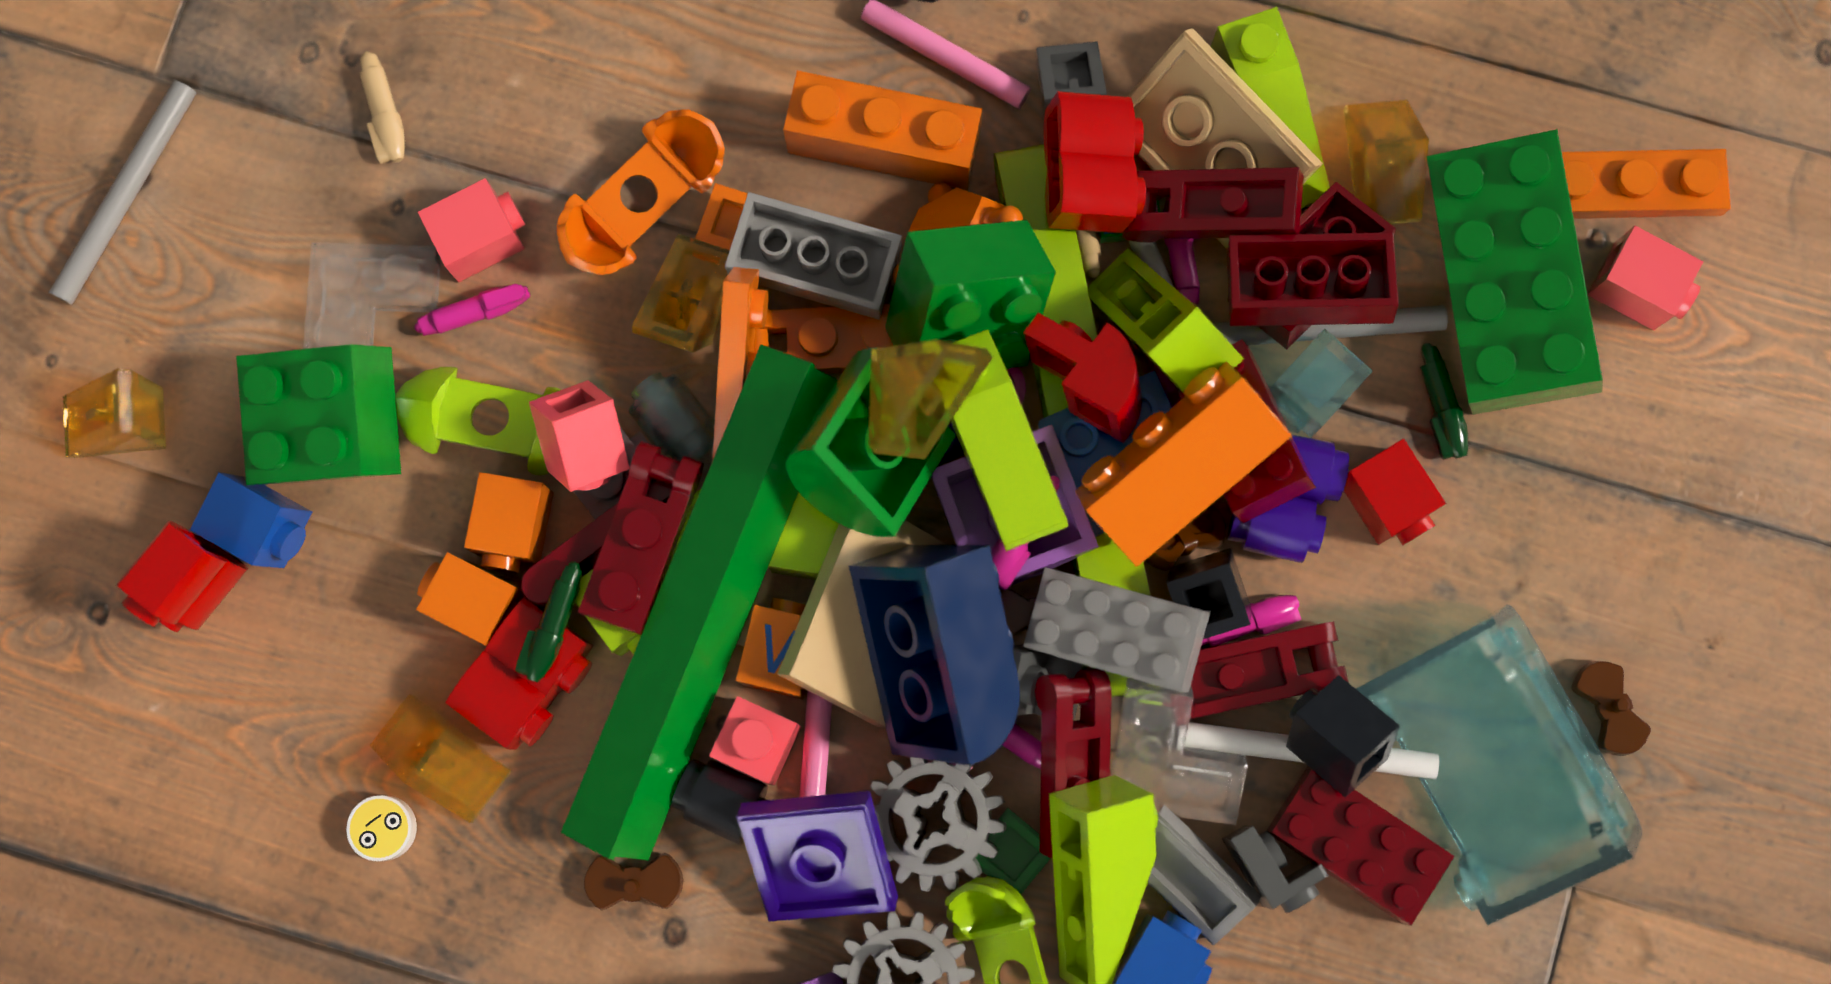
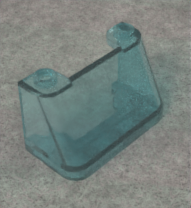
[1356,605,1643,926]

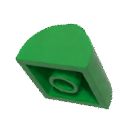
[786,347,956,537]

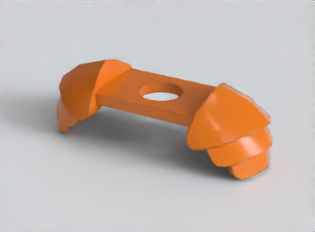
[556,109,725,275]

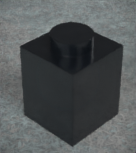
[1166,548,1251,639]
[1286,675,1400,798]

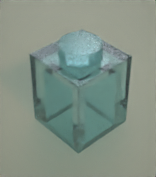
[1270,329,1373,438]

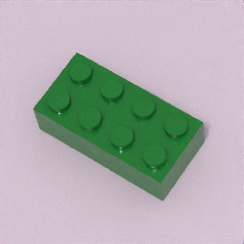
[1427,129,1603,415]

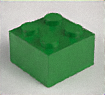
[885,220,1056,381]
[236,344,401,485]

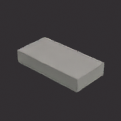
[1147,805,1261,946]

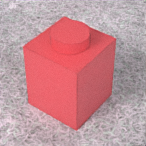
[418,178,526,282]
[1587,226,1704,330]
[529,380,630,492]
[709,696,802,786]

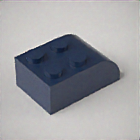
[849,545,1020,766]

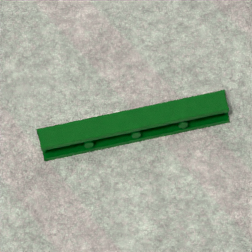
[561,344,837,860]

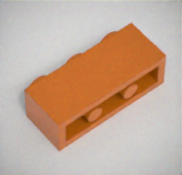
[783,70,982,191]
[1075,361,1292,567]

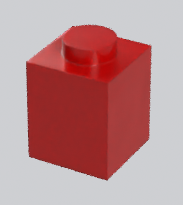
[1343,438,1447,546]

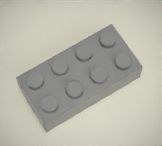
[725,192,902,320]
[1023,567,1210,693]

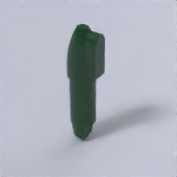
[1420,343,1469,460]
[515,561,583,682]

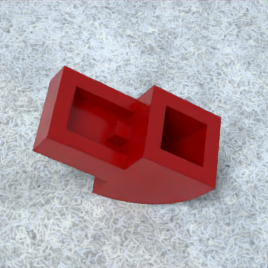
[1023,312,1142,443]

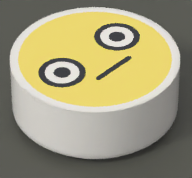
[346,795,417,861]

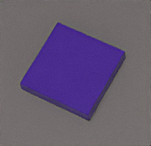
[737,791,898,922]

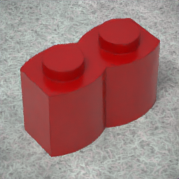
[1044,91,1146,233]
[116,521,248,633]
[445,598,593,750]

